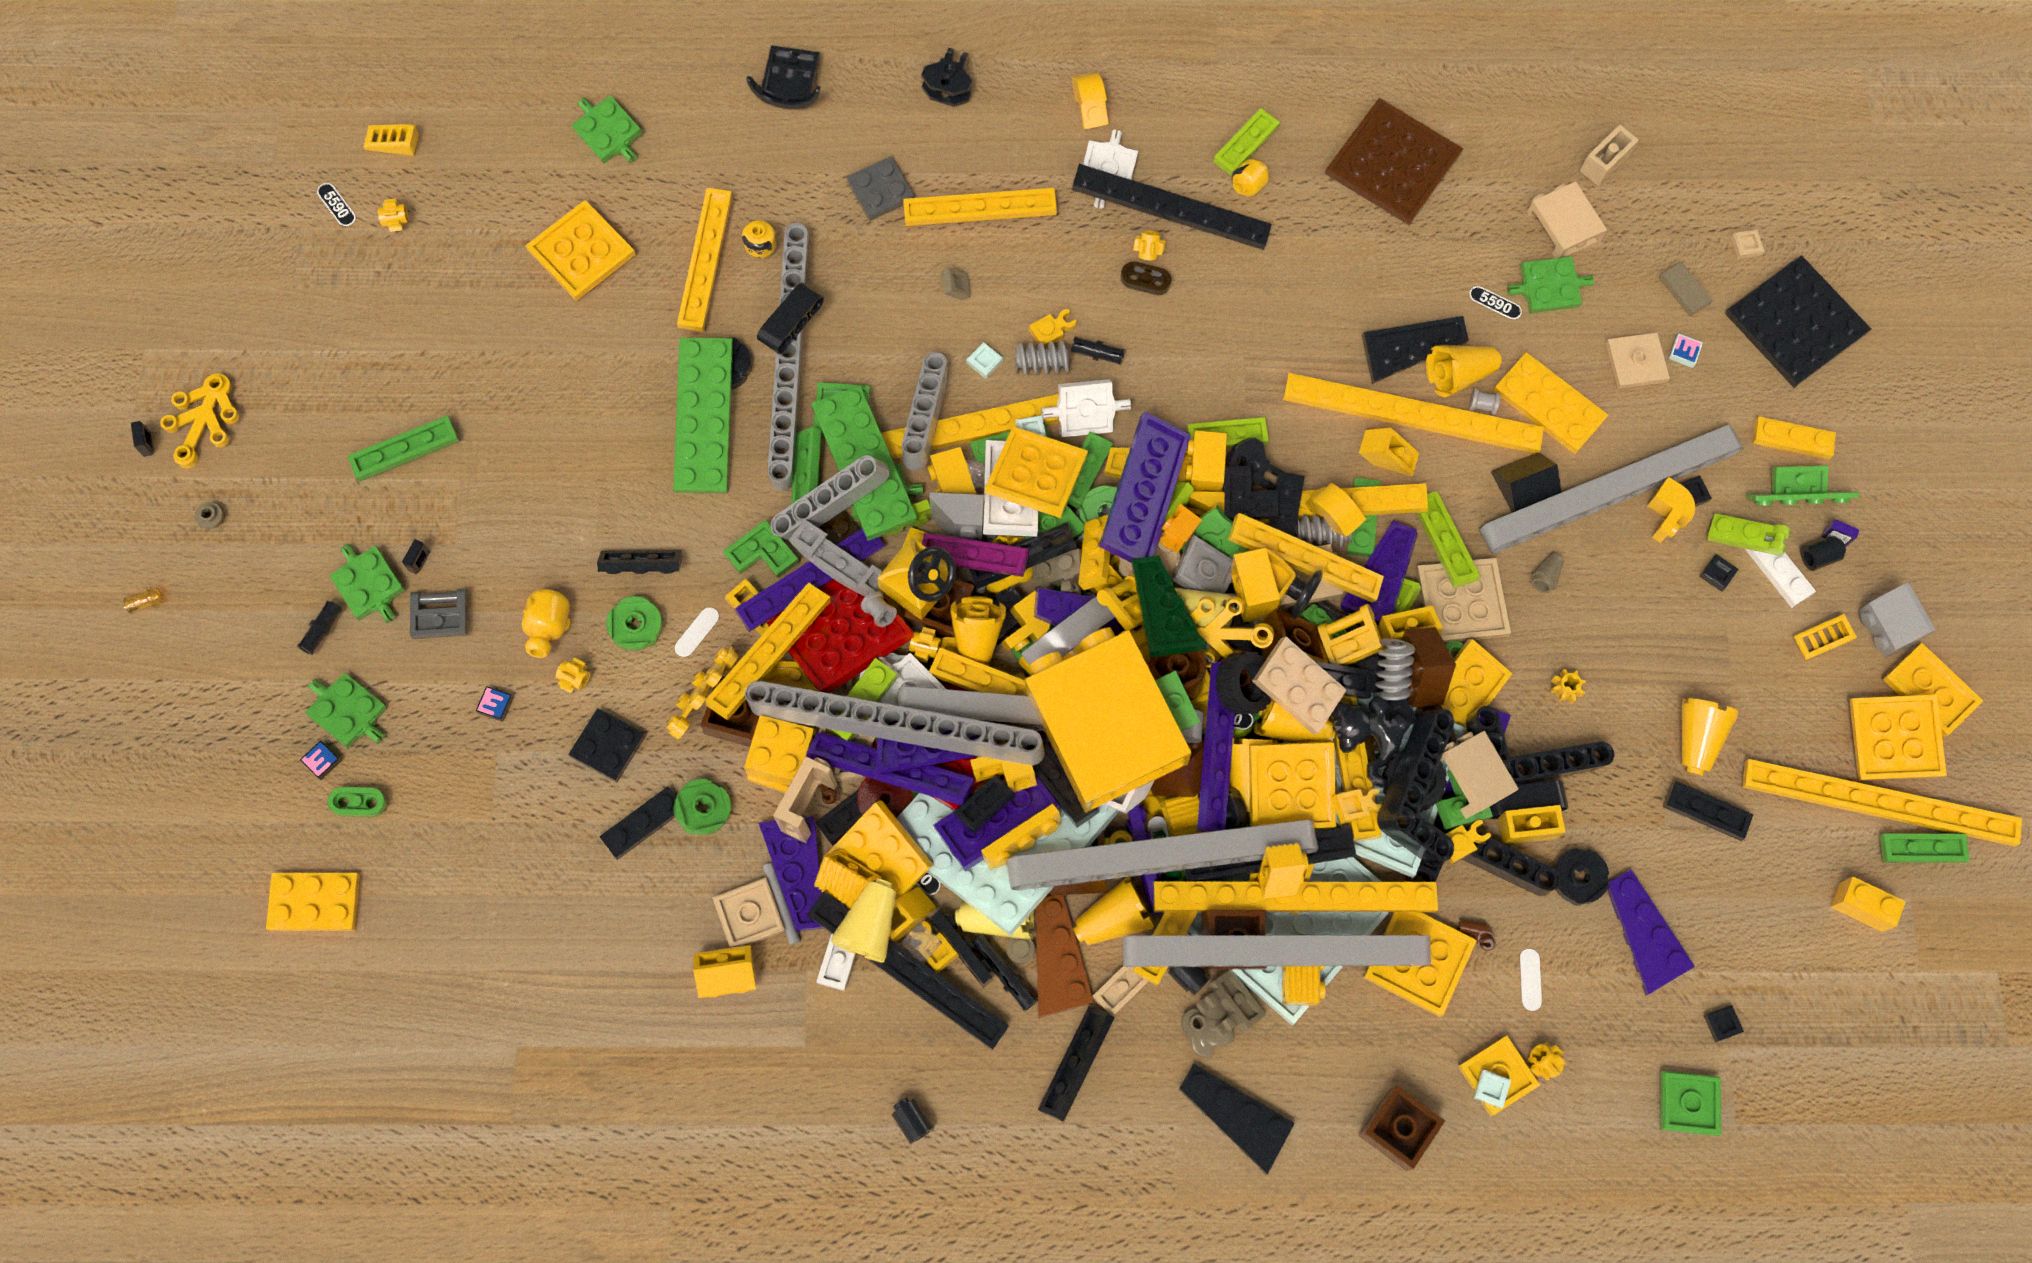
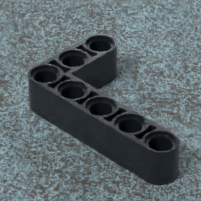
[1466,706,1615,785]
[1377,709,1454,861]
[1405,818,1561,896]

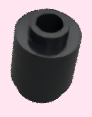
[1168,967,1210,995]

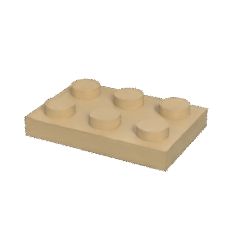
[1252,637,1346,734]

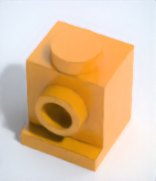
[1160,504,1202,553]

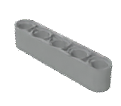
[902,352,948,470]
[771,455,889,540]

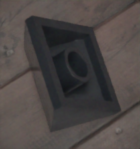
[1491,452,1562,513]

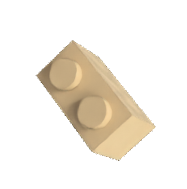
[1580,125,1639,187]

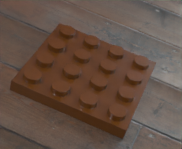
[1325,98,1464,226]

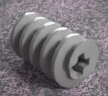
[1015,341,1069,375]
[1294,514,1352,549]
[1375,638,1415,700]

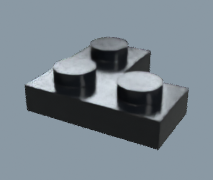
[1224,466,1280,521]

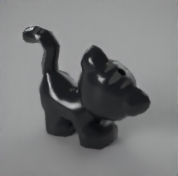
[1331,695,1410,788]

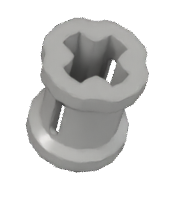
[1469,388,1501,416]
[861,591,897,627]

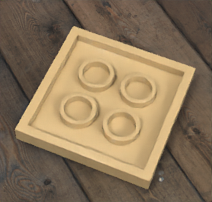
[1416,558,1511,643]

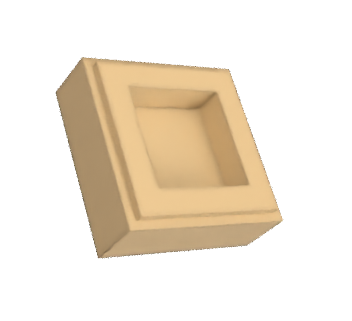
[1730,229,1765,259]

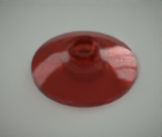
[857,777,913,818]

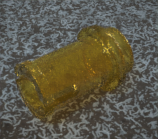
[123,587,163,614]

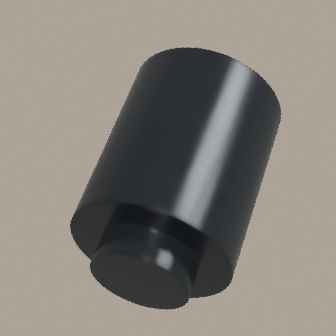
[1801,536,1846,571]
[891,1097,935,1145]

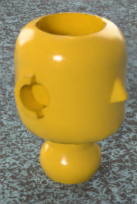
[521,589,571,658]

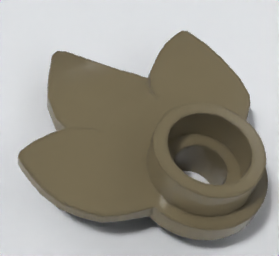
[1181,1003,1234,1058]

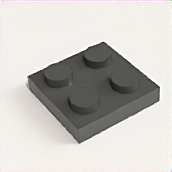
[846,156,914,221]

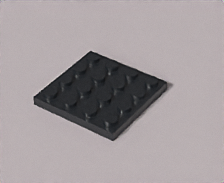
[1725,255,1871,388]

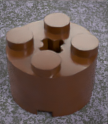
[1149,651,1206,701]

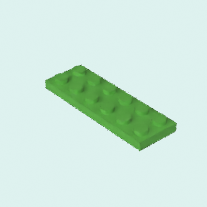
[673,338,733,494]
[811,385,918,541]

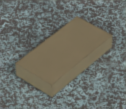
[1659,262,1713,316]

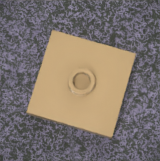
[1605,333,1670,389]
[712,877,785,948]

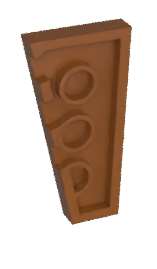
[1035,895,1093,1019]

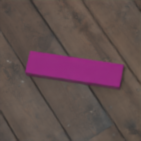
[922,533,1029,577]

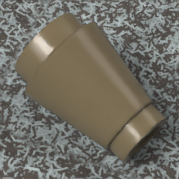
[1531,553,1564,593]

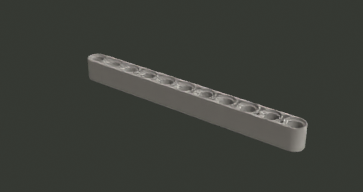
[768,223,810,492]
[1479,425,1744,554]
[745,681,1044,765]
[896,687,1203,743]
[1006,820,1318,891]
[1122,935,1431,967]

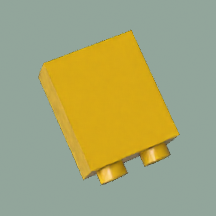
[1025,628,1191,813]

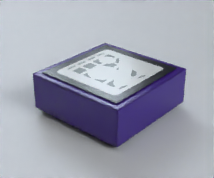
[1821,519,1859,547]

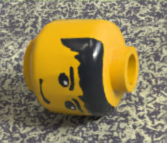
[1231,159,1269,197]
[742,220,777,259]

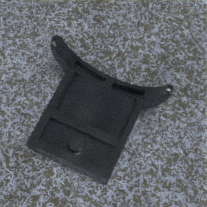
[746,45,821,110]

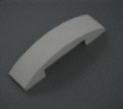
[789,519,885,597]
[1021,587,1115,665]

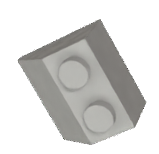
[929,492,984,541]
[1858,582,1936,658]

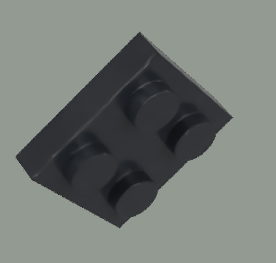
[568,708,646,783]

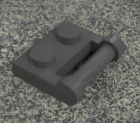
[410,588,469,639]

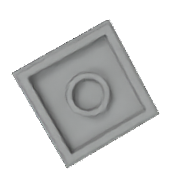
[1172,535,1233,594]

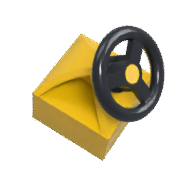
[877,537,956,620]
[1230,548,1323,623]

